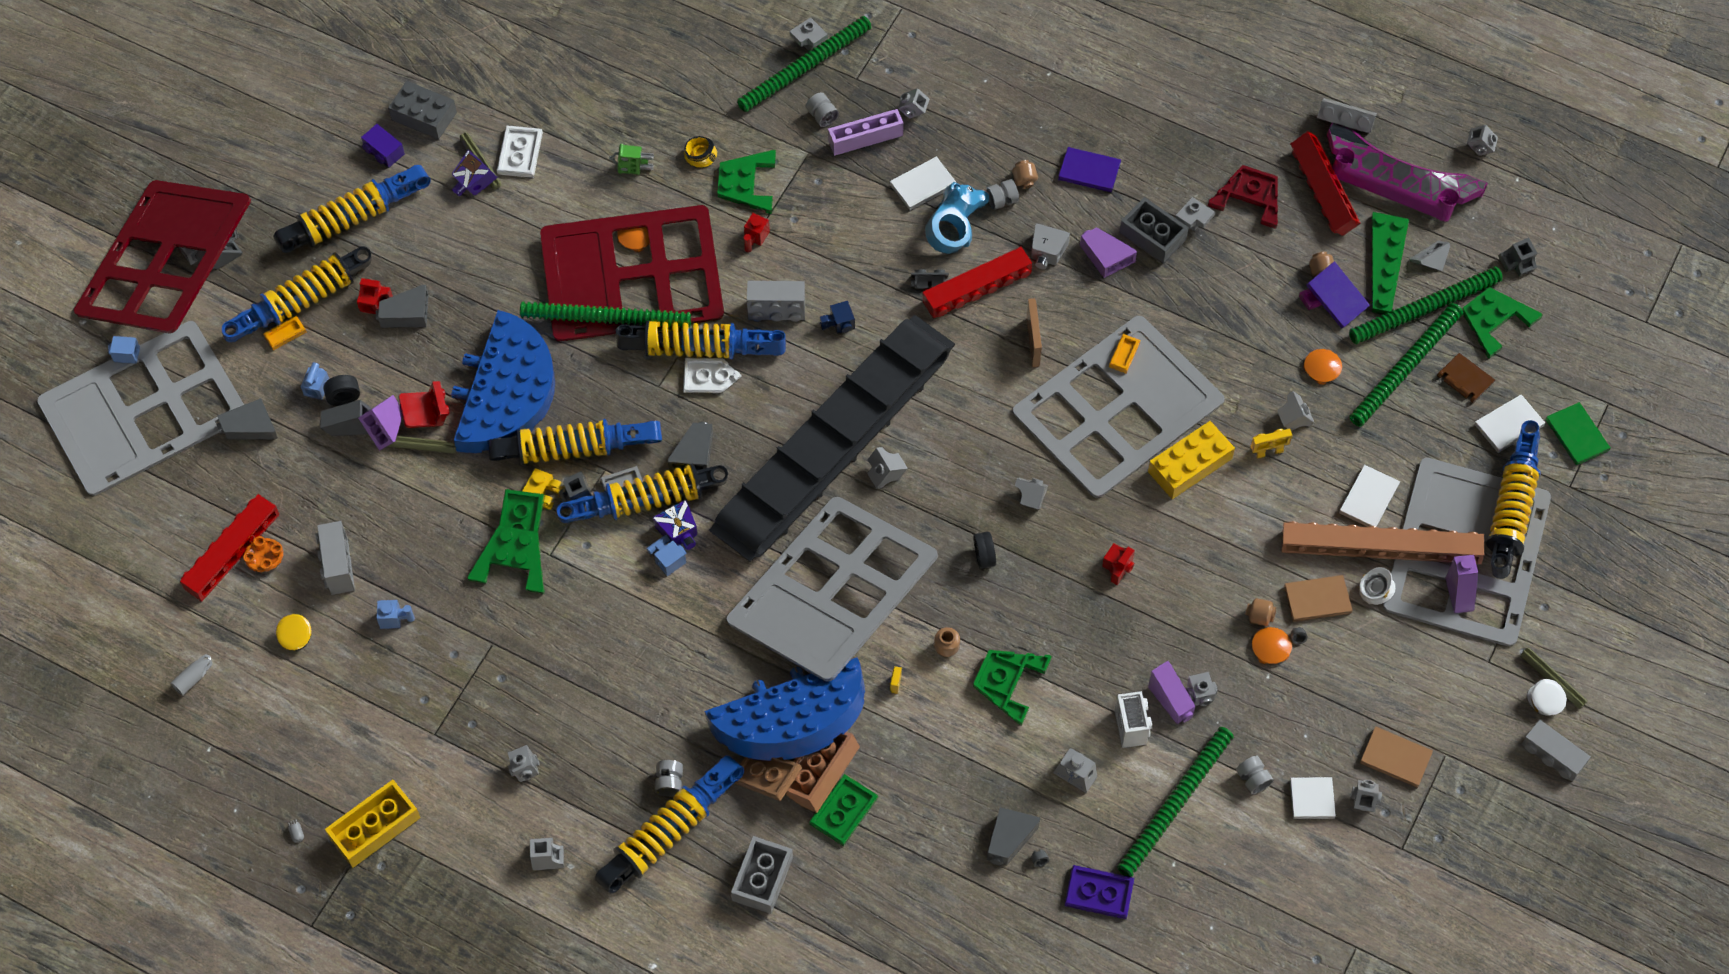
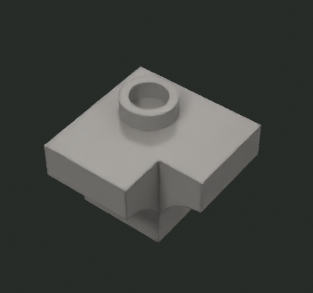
[790,17,828,51]
[1175,197,1215,231]
[1277,391,1315,431]
[867,447,908,489]
[1015,477,1048,509]
[530,838,564,870]

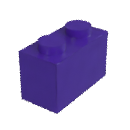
[361,124,405,168]

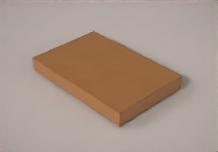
[1026,298,1042,367]
[1284,575,1353,622]
[1360,726,1433,788]
[735,757,802,801]

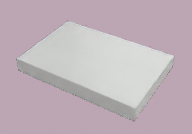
[497,126,543,178]
[890,156,957,210]
[1474,395,1545,453]
[1339,465,1400,527]

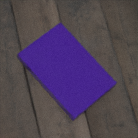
[1058,147,1121,193]
[1306,261,1370,329]
[1065,865,1135,919]

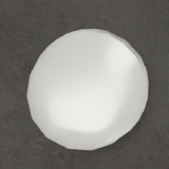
[1359,567,1395,605]
[1527,679,1566,716]

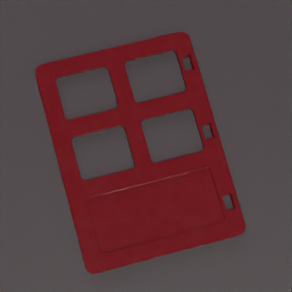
[74,180,251,334]
[540,205,724,341]

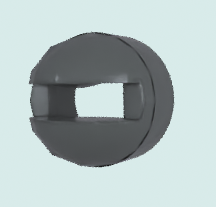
[1290,627,1308,645]
[1031,849,1049,867]

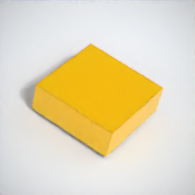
[890,667,902,694]

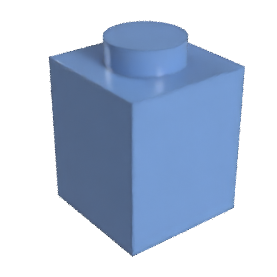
[108,336,140,364]

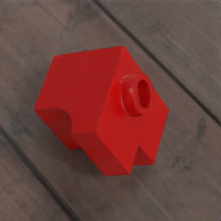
[357,278,393,314]
[1102,543,1135,586]

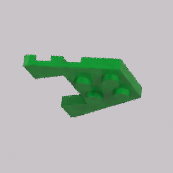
[717,150,776,214]
[1462,287,1543,359]
[468,525,545,594]
[973,650,1052,726]

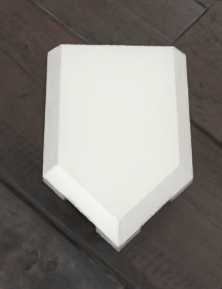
[683,358,742,393]

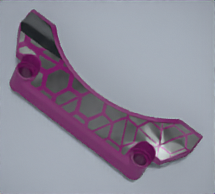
[1326,123,1488,221]

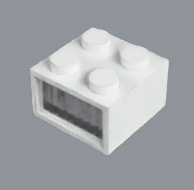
[1115,691,1152,748]

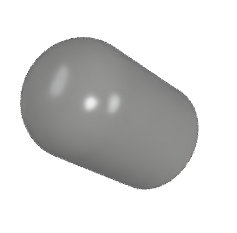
[288,820,304,843]

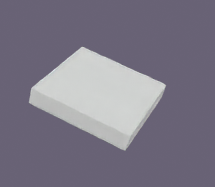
[1290,777,1336,819]

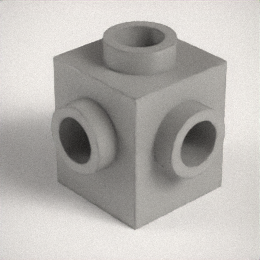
[898,88,930,118]
[1467,125,1498,156]
[1186,672,1218,706]
[508,745,540,782]
[1351,780,1382,813]

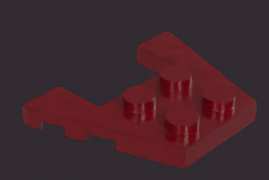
[1208,165,1278,229]

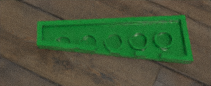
[1371,212,1409,315]

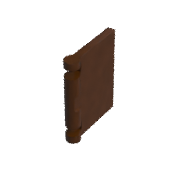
[1437,353,1495,404]

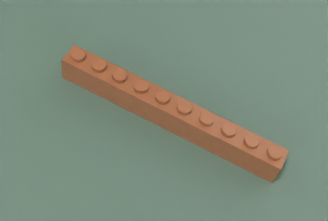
[1282,521,1484,564]

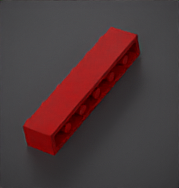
[1290,131,1361,236]
[922,246,1033,319]
[180,494,280,602]

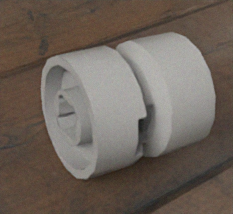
[806,92,839,127]
[986,179,1019,210]
[1236,756,1274,795]
[655,760,683,797]

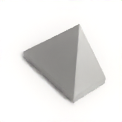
[1410,241,1450,271]

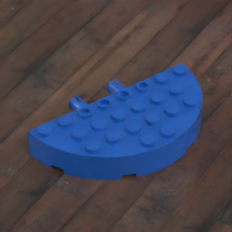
[451,310,555,453]
[704,657,865,761]

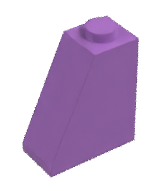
[1080,227,1137,278]
[358,395,402,451]
[1445,555,1478,614]
[1148,661,1195,724]

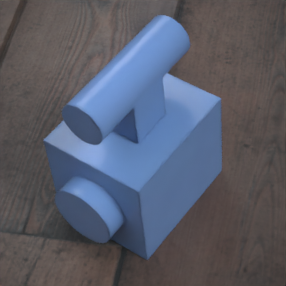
[301,362,329,400]
[646,535,686,576]
[377,600,415,629]

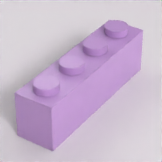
[828,109,903,156]

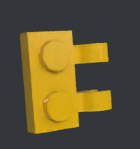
[1251,429,1292,459]
[523,468,563,510]

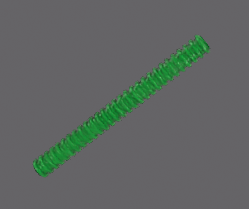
[737,16,871,112]
[1349,266,1503,344]
[520,301,691,328]
[1349,303,1463,427]
[1117,727,1234,877]

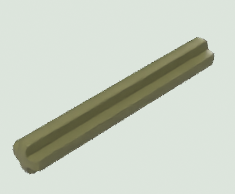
[459,132,501,190]
[387,436,456,453]
[1521,648,1587,709]

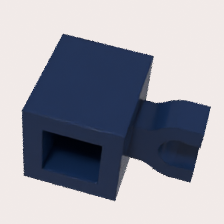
[820,301,855,334]

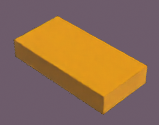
[263,316,307,351]
[1109,334,1141,374]

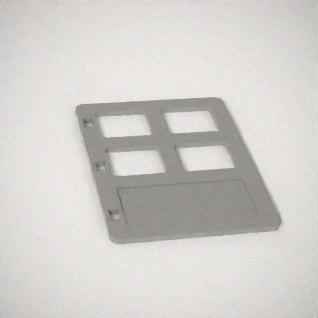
[1013,316,1224,498]
[38,321,244,496]
[1383,458,1551,647]
[727,497,938,681]

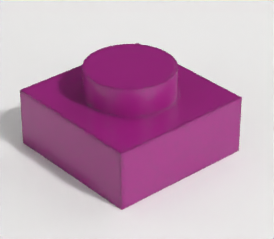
[1299,288,1322,311]

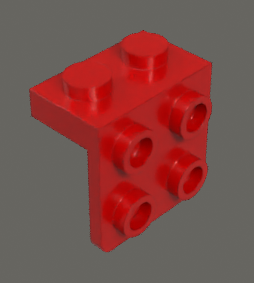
[398,381,449,428]

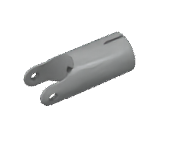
[170,654,212,696]

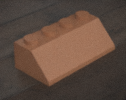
[785,732,860,813]

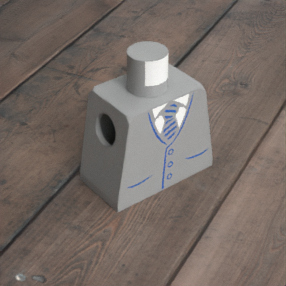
[1053,748,1097,793]

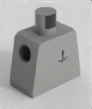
[1031,223,1070,269]

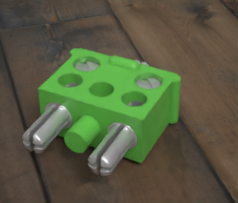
[609,144,654,175]

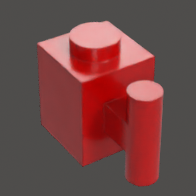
[744,213,770,253]

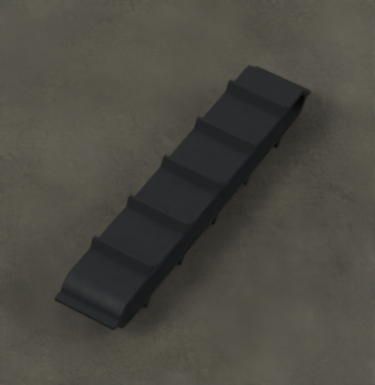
[709,315,955,562]

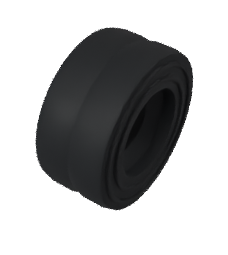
[323,375,360,406]
[973,532,996,569]

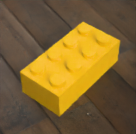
[1148,420,1235,499]
[325,779,421,868]

